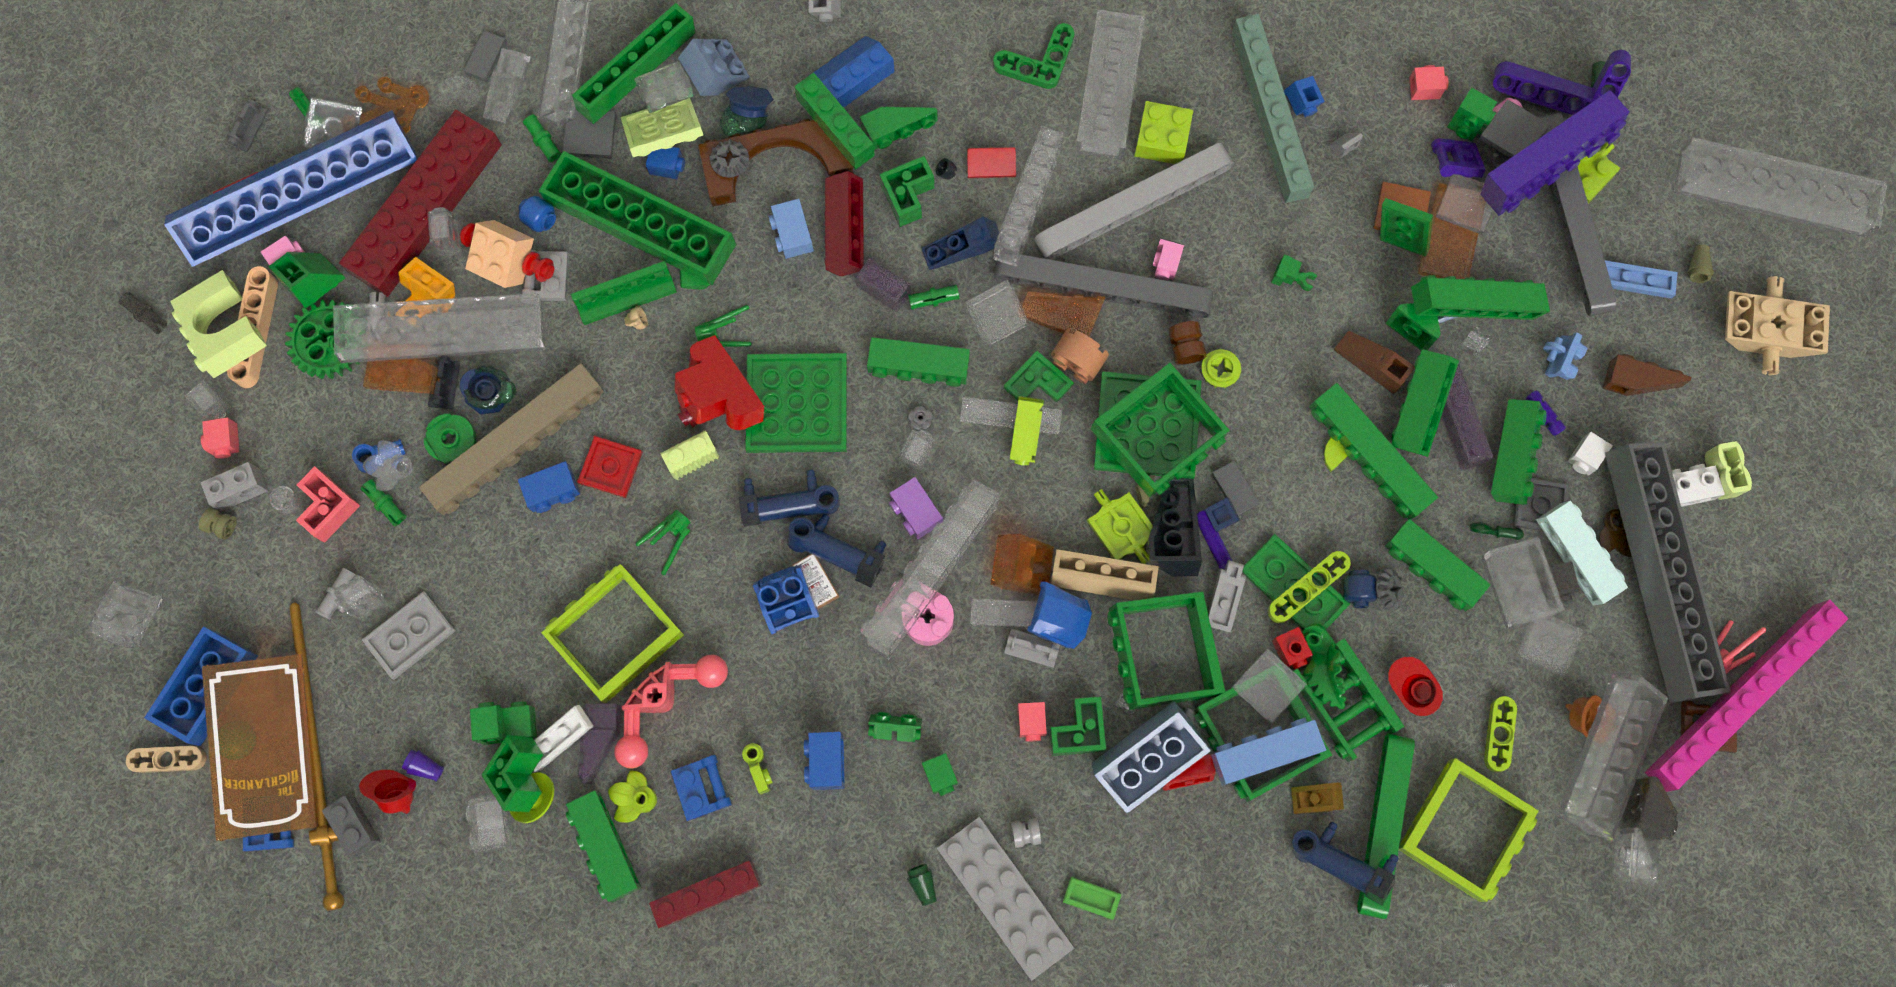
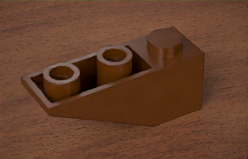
[1334,331,1415,394]
[1603,354,1692,396]

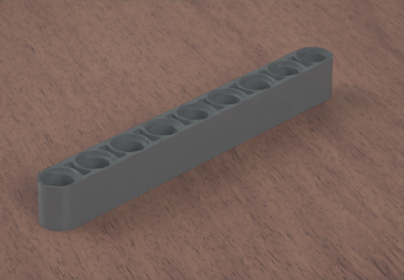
[1538,112,1617,316]
[994,252,1213,318]

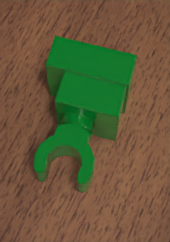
[1271,254,1317,291]

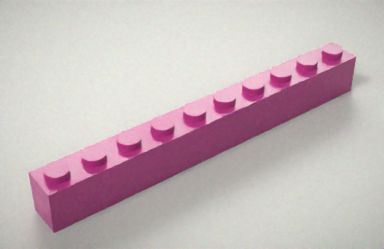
[1644,599,1849,792]

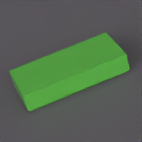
[1063,877,1122,920]

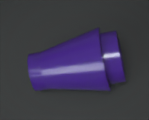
[402,750,444,782]

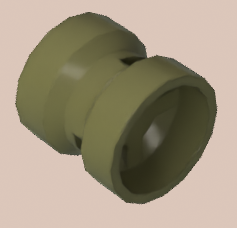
[199,507,237,540]

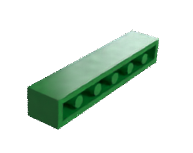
[572,3,696,125]
[1411,275,1550,320]
[1309,383,1439,519]

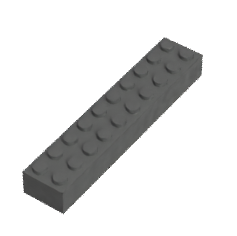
[1605,442,1731,703]

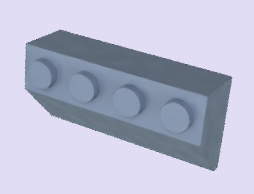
[1091,701,1211,813]

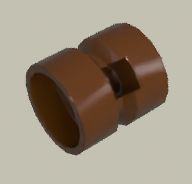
[1168,321,1207,365]

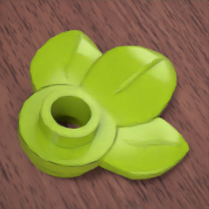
[608,770,657,823]

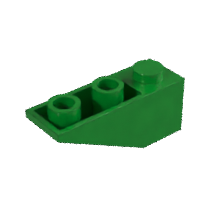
[860,107,938,150]

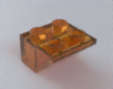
[990,534,1054,595]

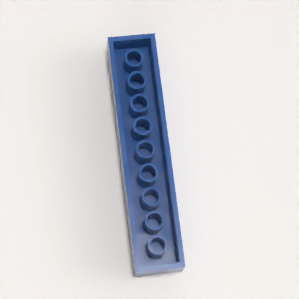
[164,110,418,267]

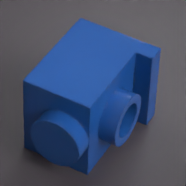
[1284,76,1325,117]

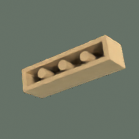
[1051,549,1159,600]

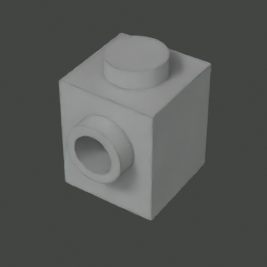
[809,0,841,22]

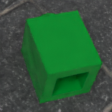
[922,753,958,796]

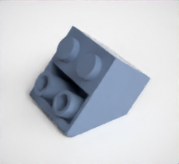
[678,39,750,96]

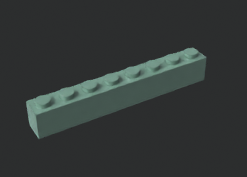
[1232,14,1314,203]

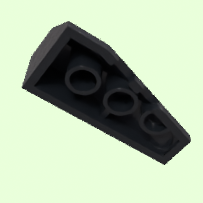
[1148,478,1202,577]

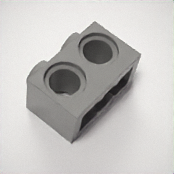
[200,462,268,511]

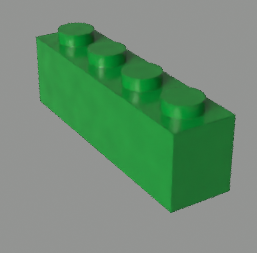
[794,73,875,170]
[867,337,970,387]
[1391,349,1459,457]
[1491,399,1546,505]
[1385,519,1491,612]
[565,790,642,902]

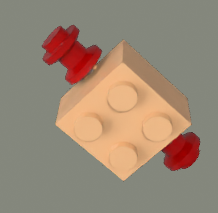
[460,220,554,288]

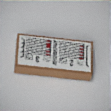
[792,554,839,609]

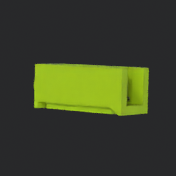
[1010,396,1044,465]

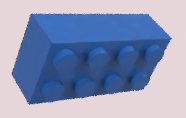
[144,626,259,746]

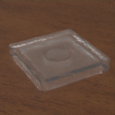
[1435,174,1492,235]
[965,280,1029,347]
[1515,609,1583,678]
[1232,649,1307,723]

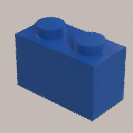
[518,461,580,513]

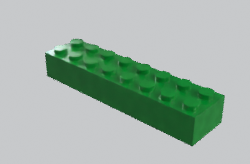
[539,151,737,285]

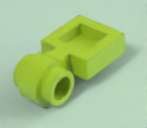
[742,743,773,795]

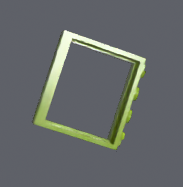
[541,564,684,704]
[1399,758,1539,902]

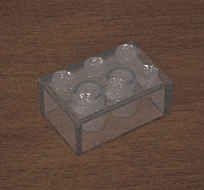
[1481,537,1565,629]

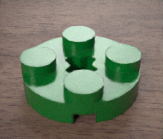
[424,414,477,465]

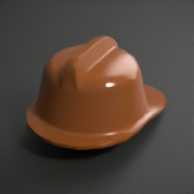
[1565,695,1616,745]

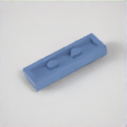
[1605,260,1678,299]

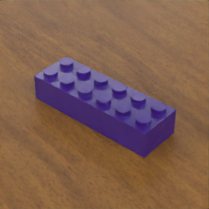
[1480,90,1630,216]

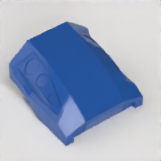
[753,565,819,635]
[1027,582,1092,649]

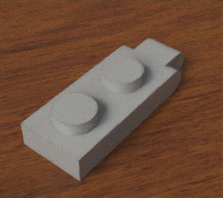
[1208,560,1246,633]

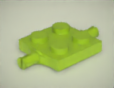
[1577,142,1620,204]
[1087,489,1153,564]

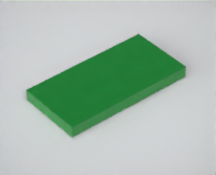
[1242,534,1351,639]

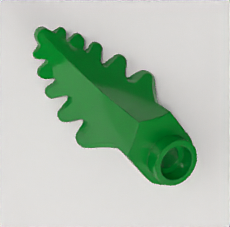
[1302,623,1346,709]

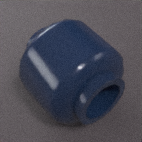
[1343,570,1377,609]

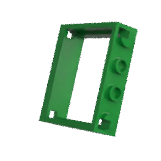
[1091,363,1230,498]
[1107,592,1225,710]
[1194,663,1332,802]

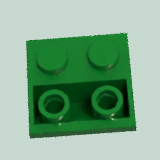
[268,252,345,309]

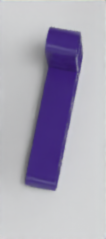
[1493,50,1631,115]

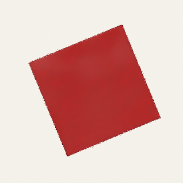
[577,436,643,498]

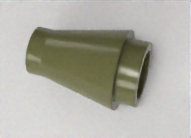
[1687,245,1714,283]

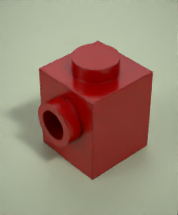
[1272,627,1313,670]

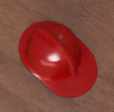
[1388,657,1443,716]
[359,770,417,814]

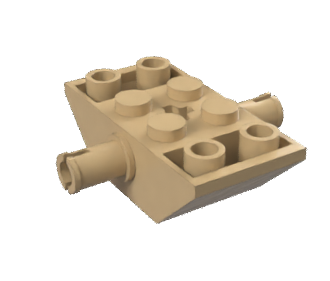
[1725,276,1830,375]

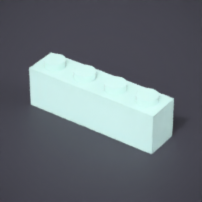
[1536,501,1628,605]

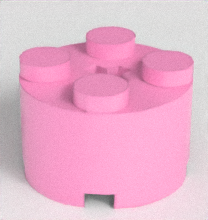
[902,590,954,646]

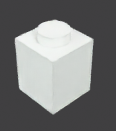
[1567,432,1613,475]

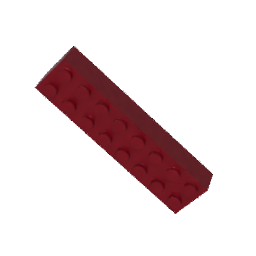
[339,109,502,298]

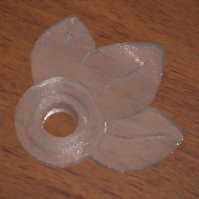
[363,440,413,491]

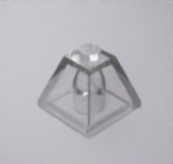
[302,97,362,148]
[1611,827,1657,888]

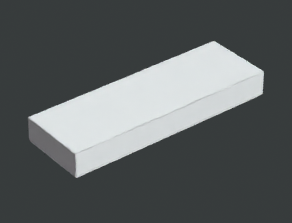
[534,705,593,772]

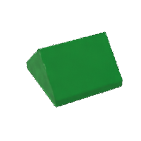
[1385,303,1441,351]

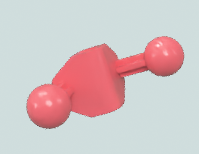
[614,654,728,768]

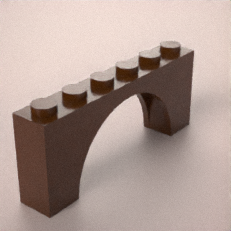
[698,119,854,207]

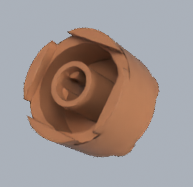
[1051,328,1109,384]

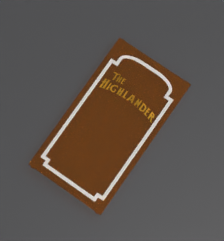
[202,654,317,841]

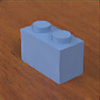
[769,199,814,259]

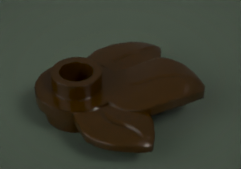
[1599,509,1632,557]

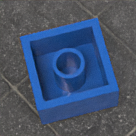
[804,732,845,790]

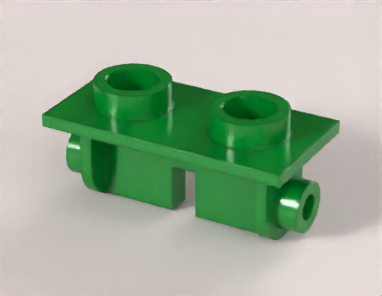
[868,712,922,742]

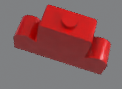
[675,335,764,430]

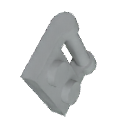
[521,250,569,301]

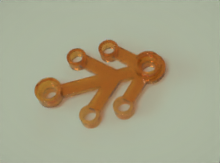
[339,77,429,133]

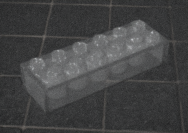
[1075,9,1145,160]
[1557,671,1668,842]

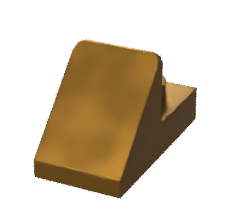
[1291,783,1344,814]

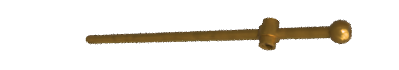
[289,603,344,911]

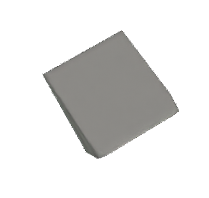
[1329,132,1363,158]

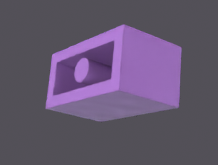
[889,477,943,539]

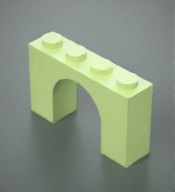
[170,270,267,378]

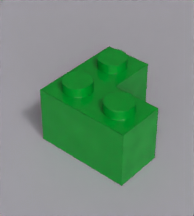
[880,156,934,227]
[1049,697,1106,756]
[470,702,537,745]
[481,735,544,812]

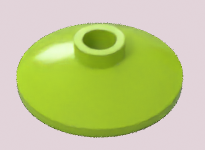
[509,772,554,823]

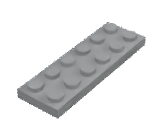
[937,817,1074,981]

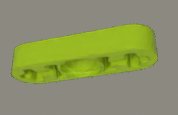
[1484,696,1517,772]

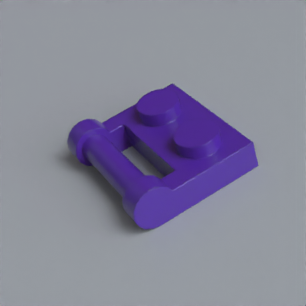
[1431,138,1485,178]

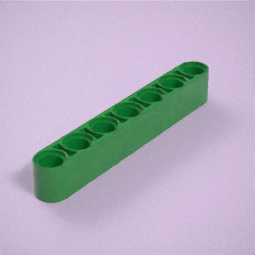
[1357,733,1415,919]

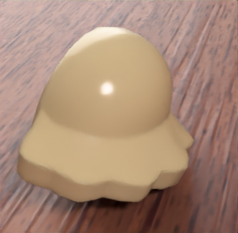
[624,305,648,330]

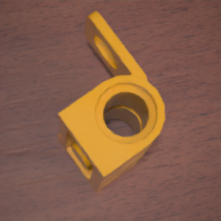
[395,257,455,325]

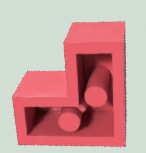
[296,466,361,543]

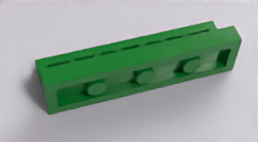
[571,261,677,325]

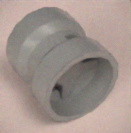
[1011,818,1041,848]

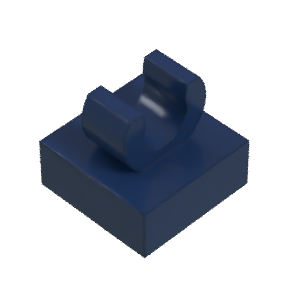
[1205,498,1240,532]

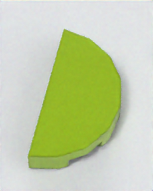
[1323,438,1347,472]

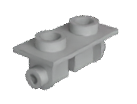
[1004,629,1060,668]

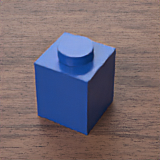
[646,147,685,179]

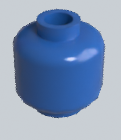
[519,196,556,232]

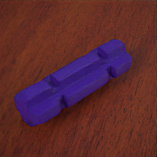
[1526,390,1565,436]

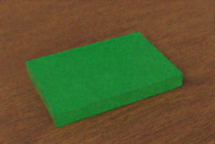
[1380,198,1433,256]

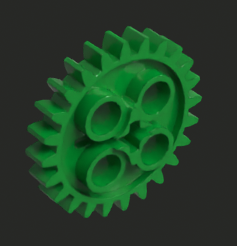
[285,300,369,380]

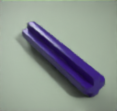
[1197,510,1232,569]

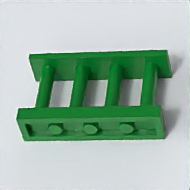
[1288,638,1405,762]

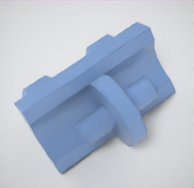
[1543,332,1588,380]

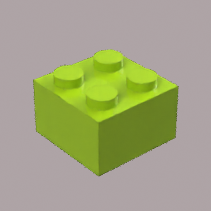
[1134,101,1193,164]

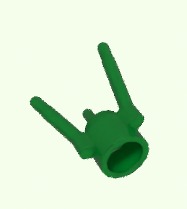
[695,305,752,347]
[636,510,691,575]

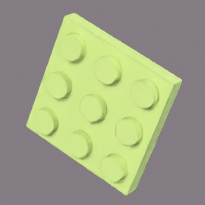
[621,96,703,157]

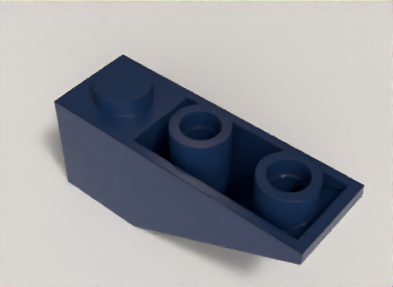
[922,216,1003,270]

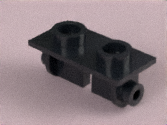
[428,356,460,409]

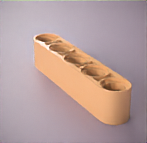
[227,266,278,388]

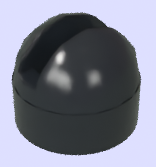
[936,158,957,180]

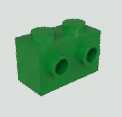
[1447,87,1497,141]

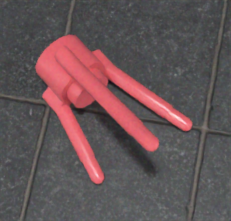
[1717,620,1766,674]

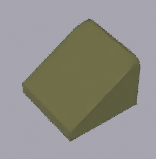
[1134,475,1155,508]

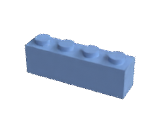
[1211,718,1326,786]

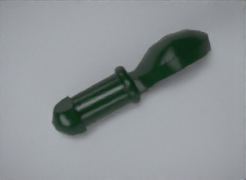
[1470,522,1524,540]

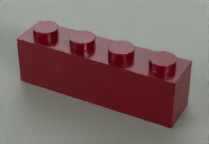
[824,171,864,276]
[649,861,762,928]

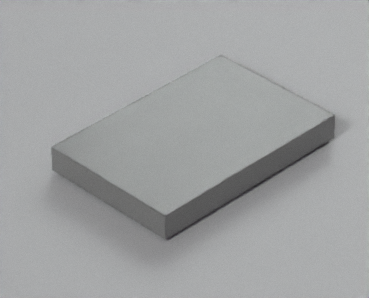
[362,591,456,680]

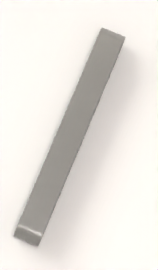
[1034,143,1234,260]

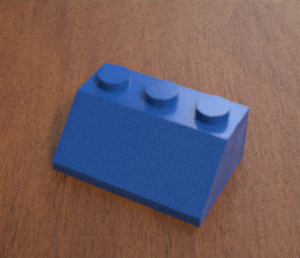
[813,36,894,108]

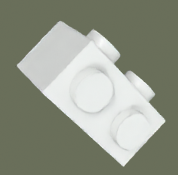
[1672,464,1725,507]

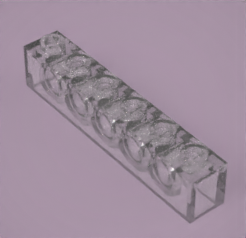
[993,126,1064,267]

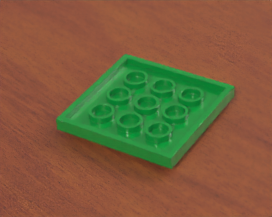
[746,353,847,453]
[1094,371,1202,479]

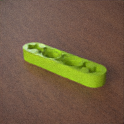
[1268,551,1351,623]

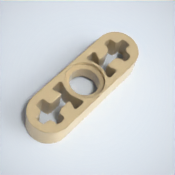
[126,746,207,773]

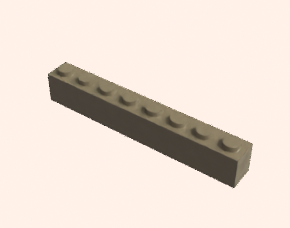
[419,363,603,515]

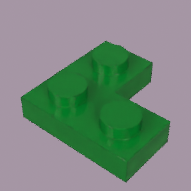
[1004,351,1074,402]

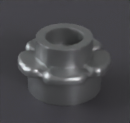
[908,406,933,430]

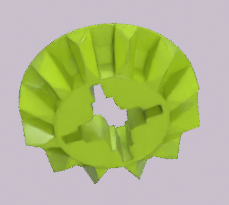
[1201,349,1241,388]

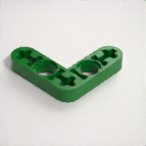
[993,23,1075,89]

